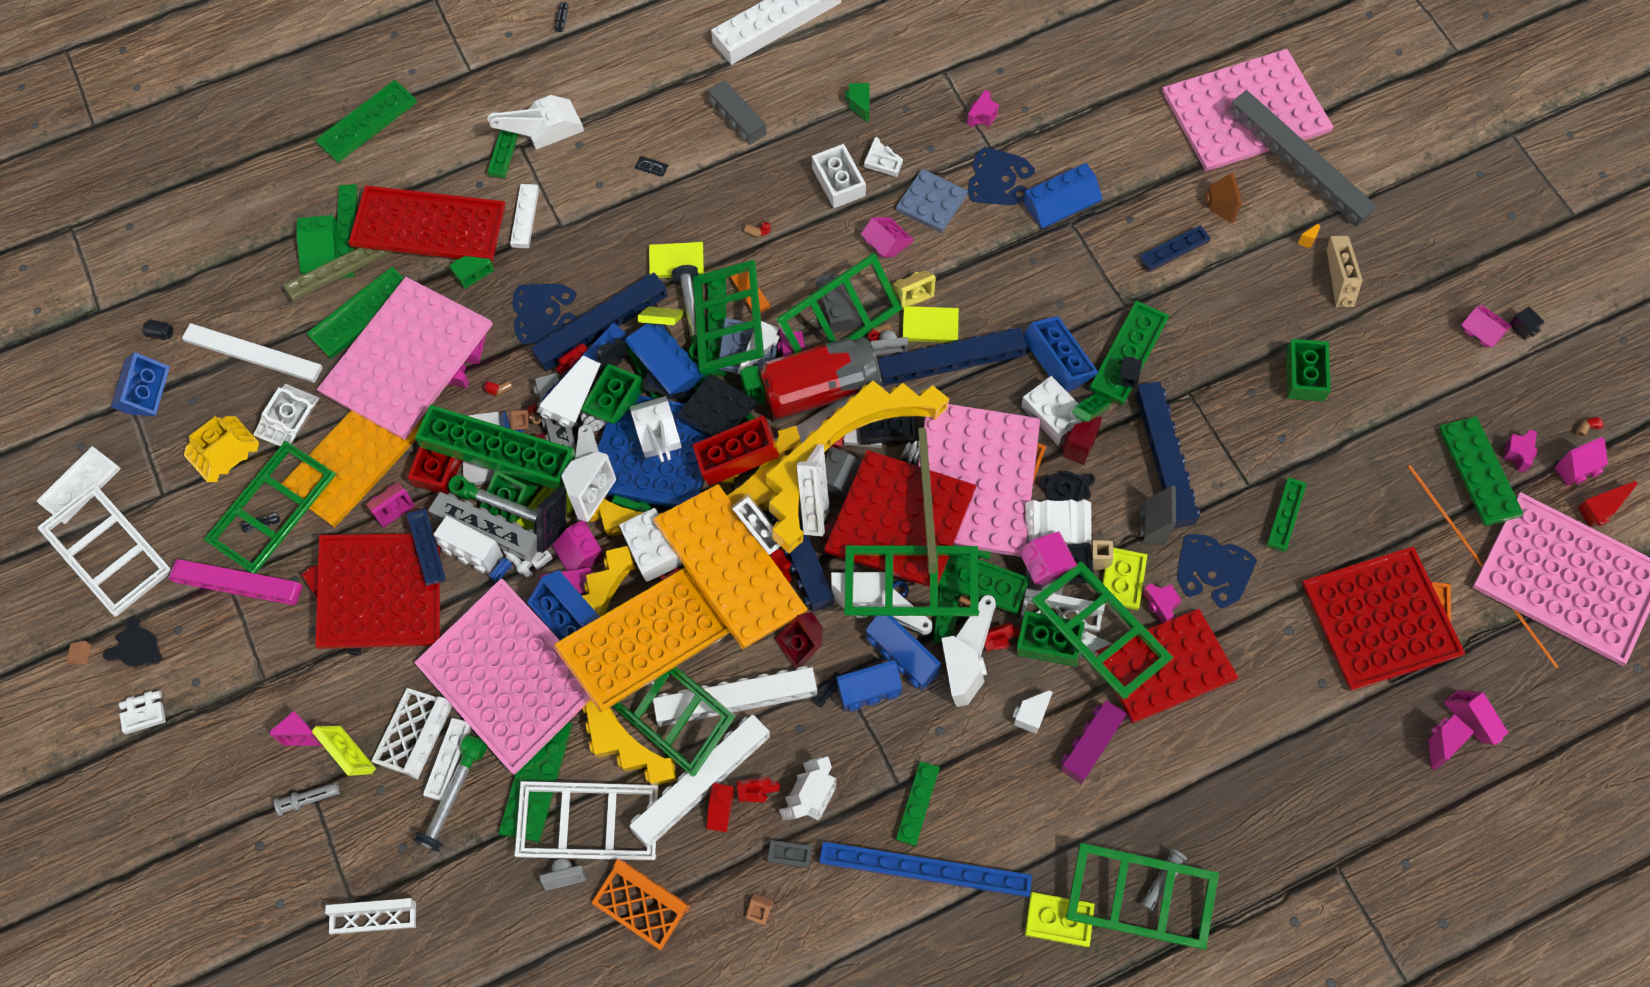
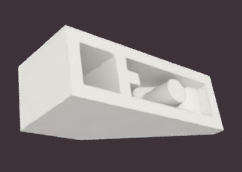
[737,321,780,375]

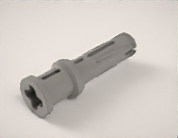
[274,782,340,816]
[1141,848,1187,911]

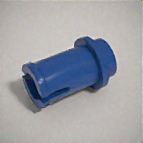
[488,557,513,582]

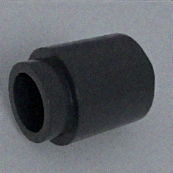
[143,319,173,340]

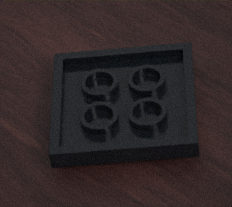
[678,374,757,437]

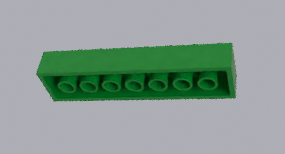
[415,404,576,490]

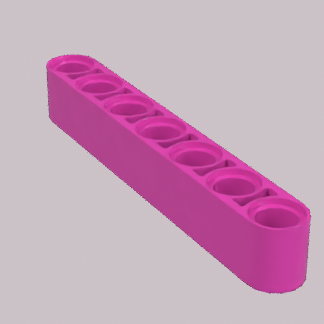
[168,559,303,605]

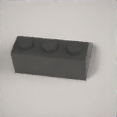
[816,273,864,334]

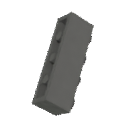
[708,80,767,145]

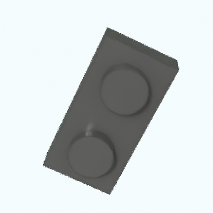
[768,840,812,868]

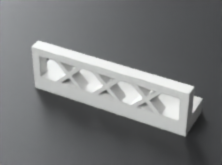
[1021,589,1105,632]
[325,898,416,935]

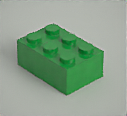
[1286,339,1331,402]
[1017,611,1085,667]

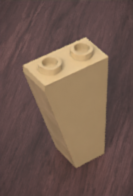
[1327,236,1363,307]

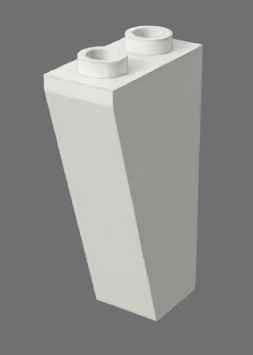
[537,356,600,428]

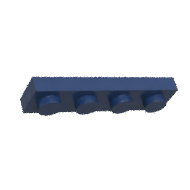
[1140,225,1211,272]
[407,509,446,586]

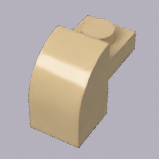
[1090,540,1113,570]

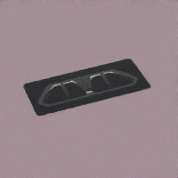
[635,156,669,177]

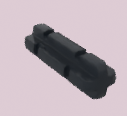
[555,2,569,32]
[241,512,280,533]
[813,672,842,708]

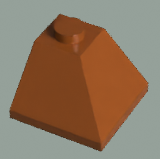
[1205,173,1242,223]

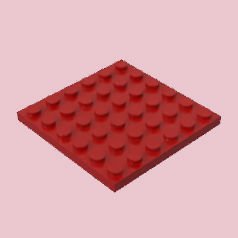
[825,450,976,587]
[316,533,440,649]
[1302,546,1466,692]

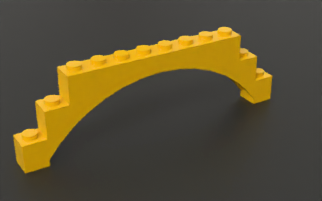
[766,381,949,554]
[585,426,802,537]
[582,546,678,785]

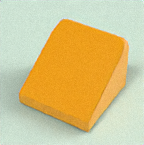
[1298,224,1320,248]

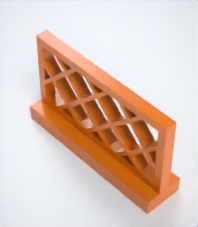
[592,859,691,950]

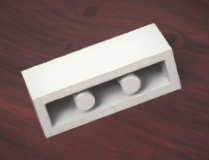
[732,494,780,555]

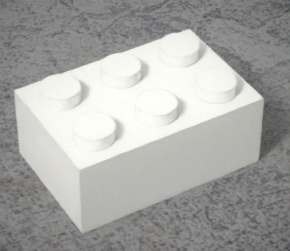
[812,144,866,208]
[1021,376,1084,446]
[619,508,682,582]
[433,516,503,574]

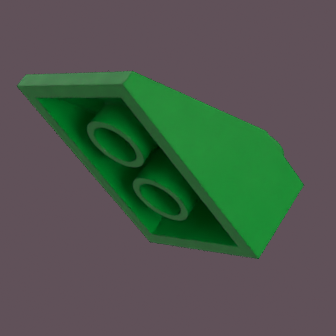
[296,215,337,275]
[581,364,644,425]
[479,471,538,523]

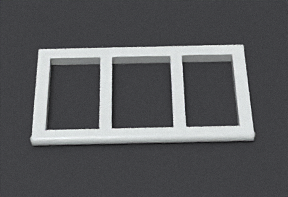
[38,483,171,617]
[514,781,658,860]

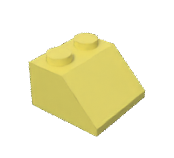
[892,270,936,310]

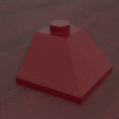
[775,612,823,669]

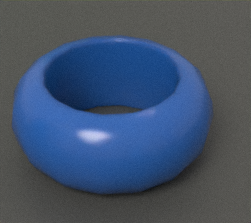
[893,581,909,598]

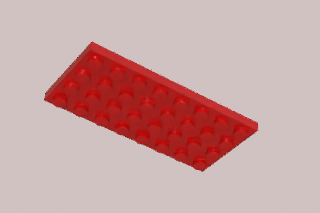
[349,185,506,263]

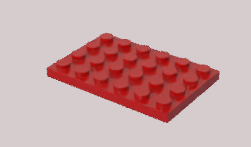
[1094,609,1239,724]

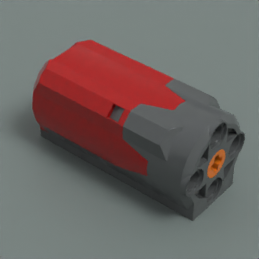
[760,337,883,423]

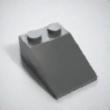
[825,447,862,499]
[1139,486,1176,545]

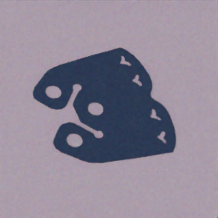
[968,147,1035,205]
[513,284,578,345]
[1177,534,1257,608]

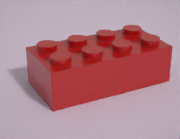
[693,415,781,486]
[407,447,462,495]

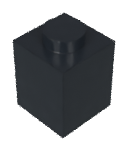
[1509,306,1545,340]
[1118,357,1142,388]

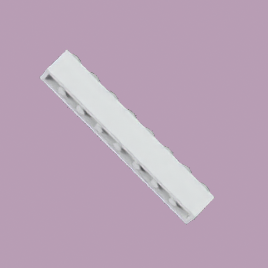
[653,666,817,727]
[630,715,770,849]

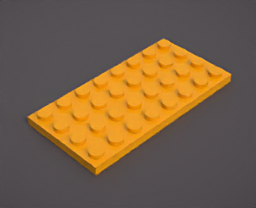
[281,411,427,528]
[653,484,808,650]
[554,568,731,713]

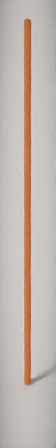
[1408,465,1558,668]

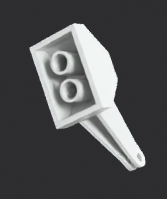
[487,95,584,150]
[630,396,682,462]
[561,425,616,522]
[831,572,932,635]
[942,595,996,707]

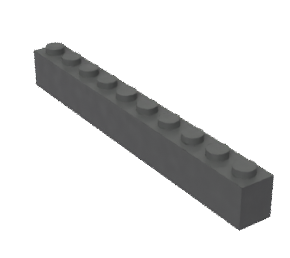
[1228,89,1377,227]

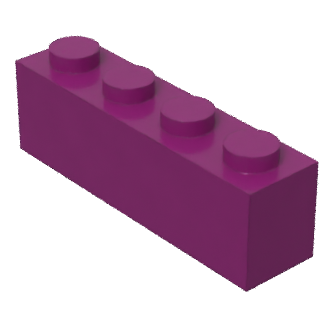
[1060,700,1127,785]

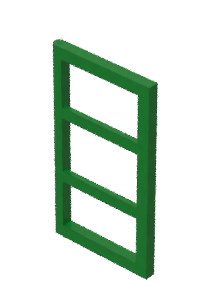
[776,253,902,353]
[693,260,764,374]
[203,441,337,574]
[843,546,980,616]
[1031,561,1173,700]
[612,666,736,777]
[1065,843,1219,950]

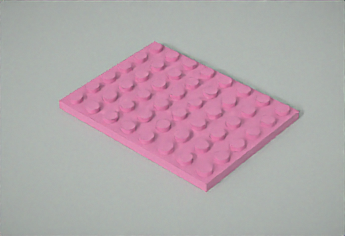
[1162,49,1334,171]
[317,277,493,440]
[918,404,1040,557]
[1472,492,1650,666]
[414,578,591,775]

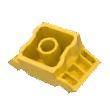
[184,416,259,482]

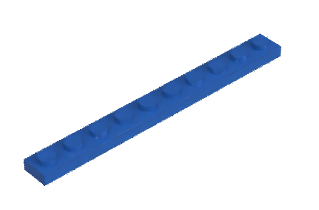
[820,842,1032,898]

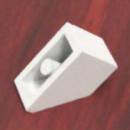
[1012,691,1053,734]

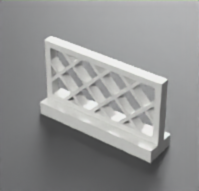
[797,444,830,536]
[371,688,452,780]

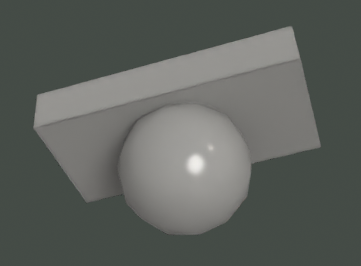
[871,330,908,356]
[540,858,586,891]

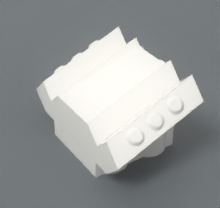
[253,384,320,447]
[1025,499,1092,545]
[779,756,837,821]

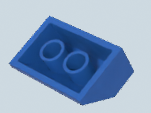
[111,352,170,416]
[837,660,902,712]

